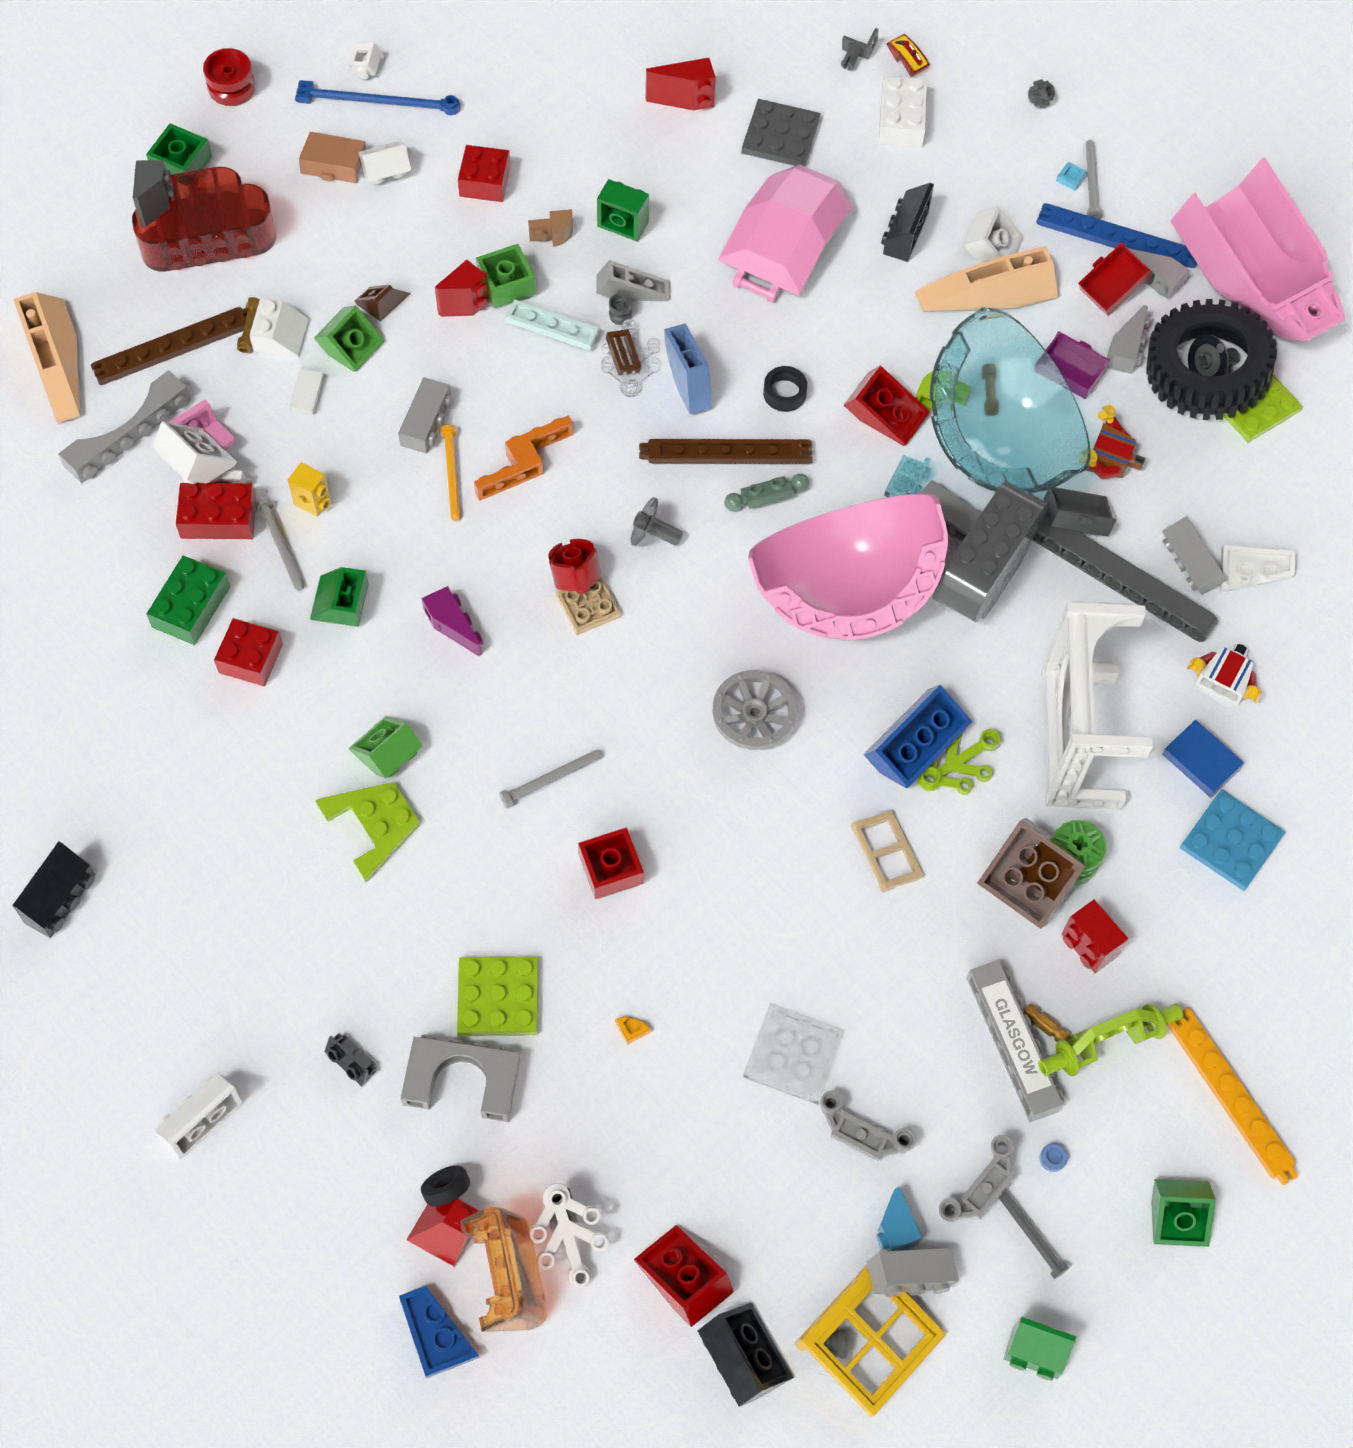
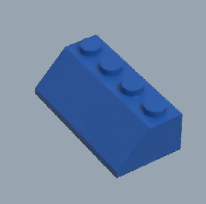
[863,685,973,788]

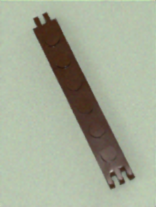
[90,307,247,385]
[639,439,813,464]

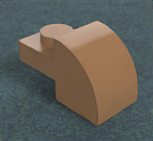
[528,209,573,247]

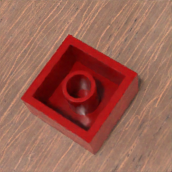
[458,145,511,202]
[214,618,283,687]
[578,827,644,900]
[1061,899,1129,974]

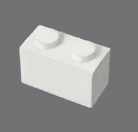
[358,141,412,183]

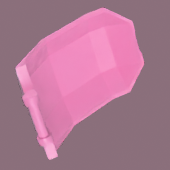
[718,164,853,303]

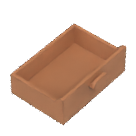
[299,131,366,183]

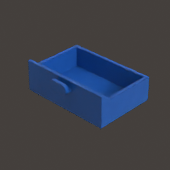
[1162,719,1244,798]

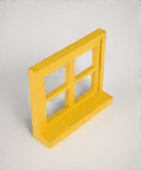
[794,1264,946,1417]

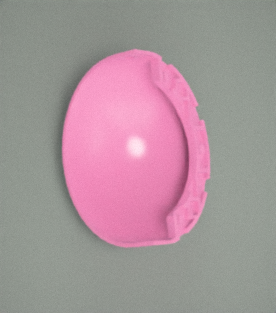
[748,493,948,640]

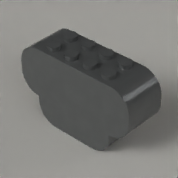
[932,480,1049,622]

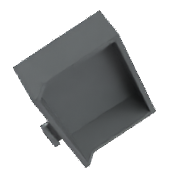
[1043,486,1117,536]

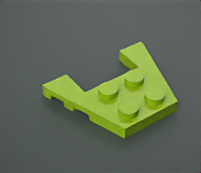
[315,782,420,882]

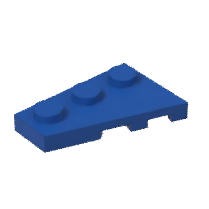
[399,1286,480,1378]

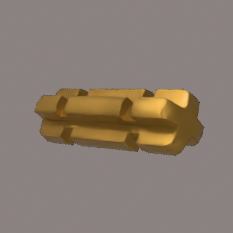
[1023,1004,1071,1042]

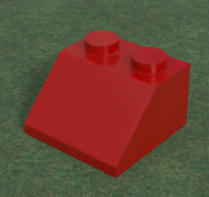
[435,259,489,317]

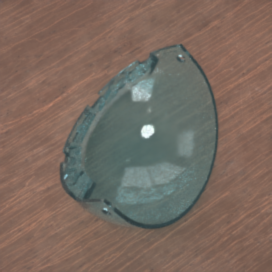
[929,307,1090,494]

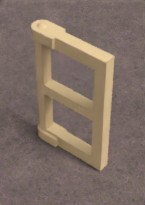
[850,810,924,892]

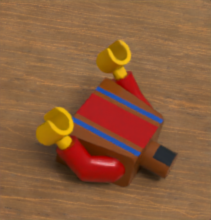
[1081,404,1146,479]

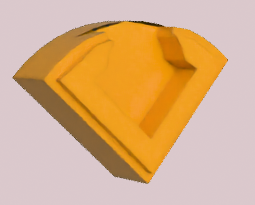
[615,1016,651,1045]

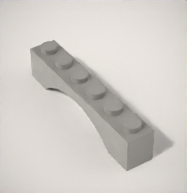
[58,370,191,484]

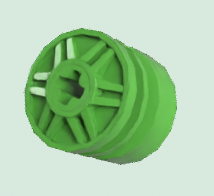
[1053,820,1106,886]

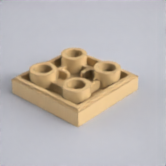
[556,577,621,635]

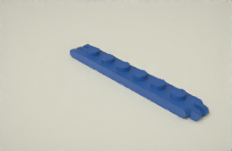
[1036,203,1197,268]

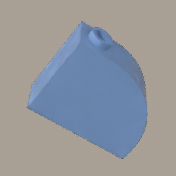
[664,323,712,414]

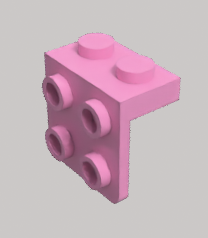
[170,400,236,450]

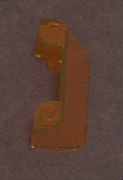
[460,1206,547,1332]

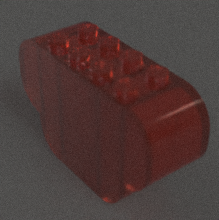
[132,166,276,272]

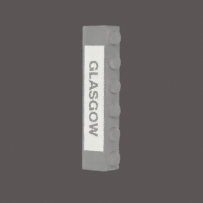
[966,960,1064,1123]

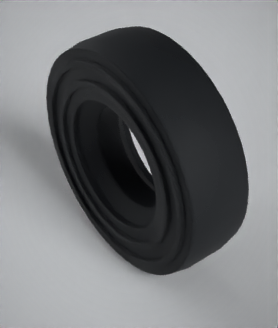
[421,1165,470,1206]

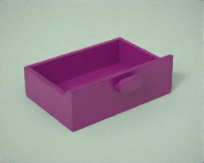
[1034,331,1110,399]

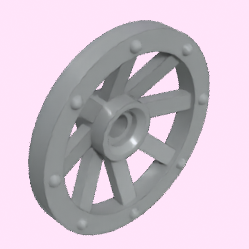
[712,670,797,750]

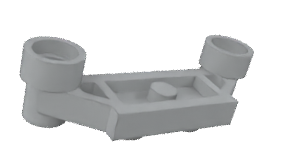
[820,1091,916,1161]
[939,1135,1015,1222]

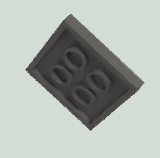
[741,99,821,166]

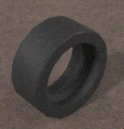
[763,366,808,412]

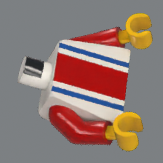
[1186,644,1262,706]

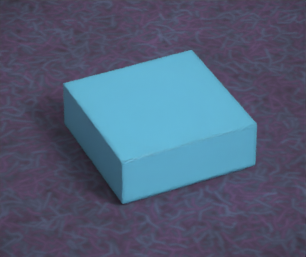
[1056,162,1087,191]

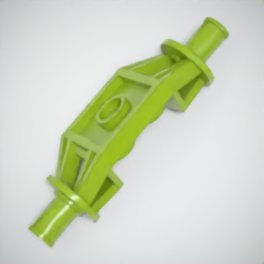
[1038,1003,1183,1077]

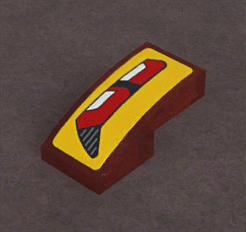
[886,34,930,77]

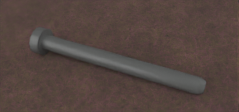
[999,1190,1069,1280]

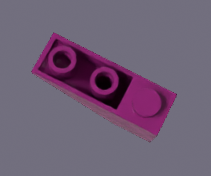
[421,586,483,656]

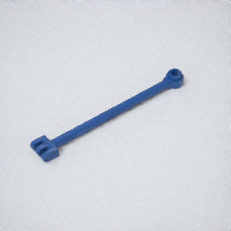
[295,80,460,116]

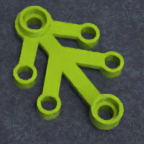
[917,729,1000,795]

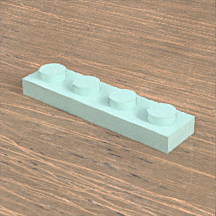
[505,299,599,351]

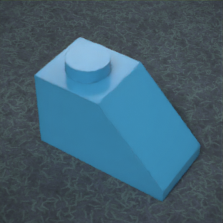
[876,1187,922,1251]

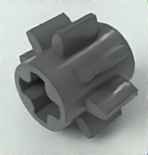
[1028,79,1055,108]

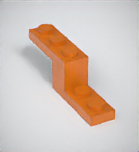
[474,415,573,501]

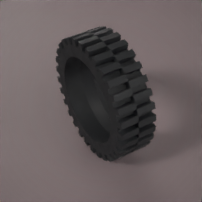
[1146,299,1277,420]

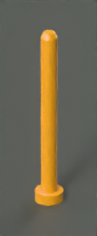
[440,425,460,521]

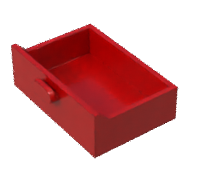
[1078,242,1152,316]

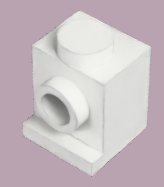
[349,43,384,79]

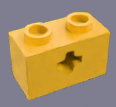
[287,462,331,517]

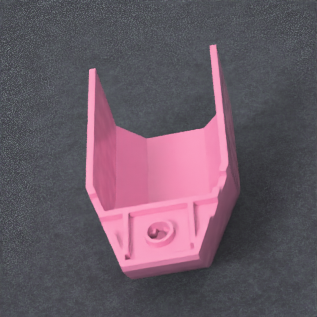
[1170,157,1345,341]

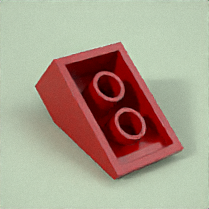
[645,57,716,111]
[843,365,930,446]
[634,1225,734,1327]

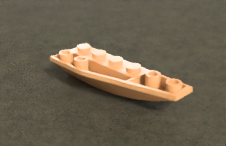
[915,246,1058,311]
[13,292,80,423]

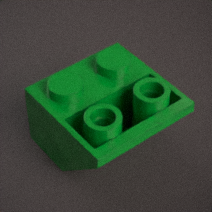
[310,567,369,627]

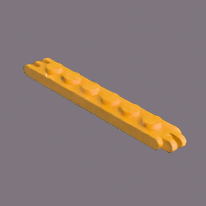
[1167,1007,1298,1185]

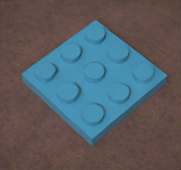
[1180,789,1286,891]

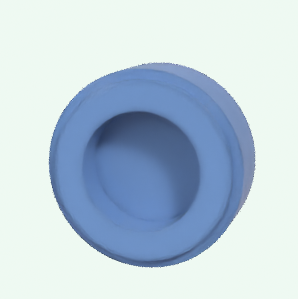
[1039,1143,1068,1172]

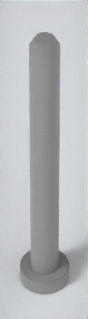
[1086,140,1103,219]
[255,498,304,591]
[499,750,603,808]

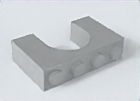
[401,1035,520,1122]

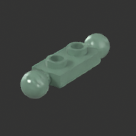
[724,473,810,512]

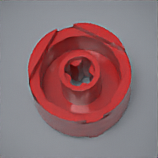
[548,539,601,594]

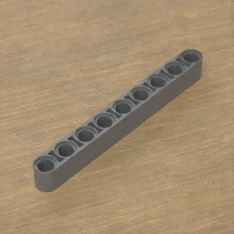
[1033,512,1218,642]

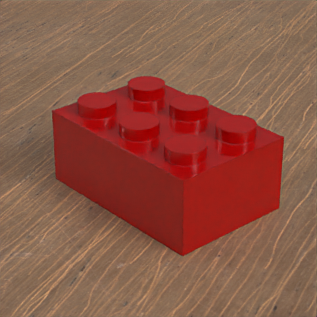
[176,483,256,540]

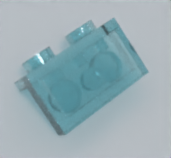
[884,455,932,497]

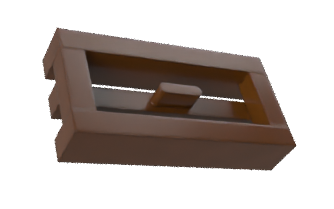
[605,329,642,376]

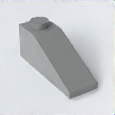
[596,260,669,301]

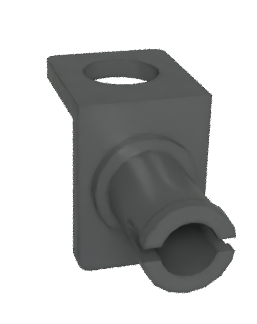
[841,28,879,71]

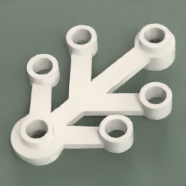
[529,1183,608,1288]

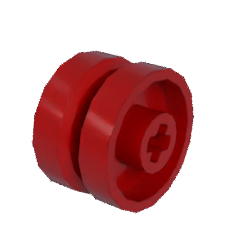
[203,48,255,106]

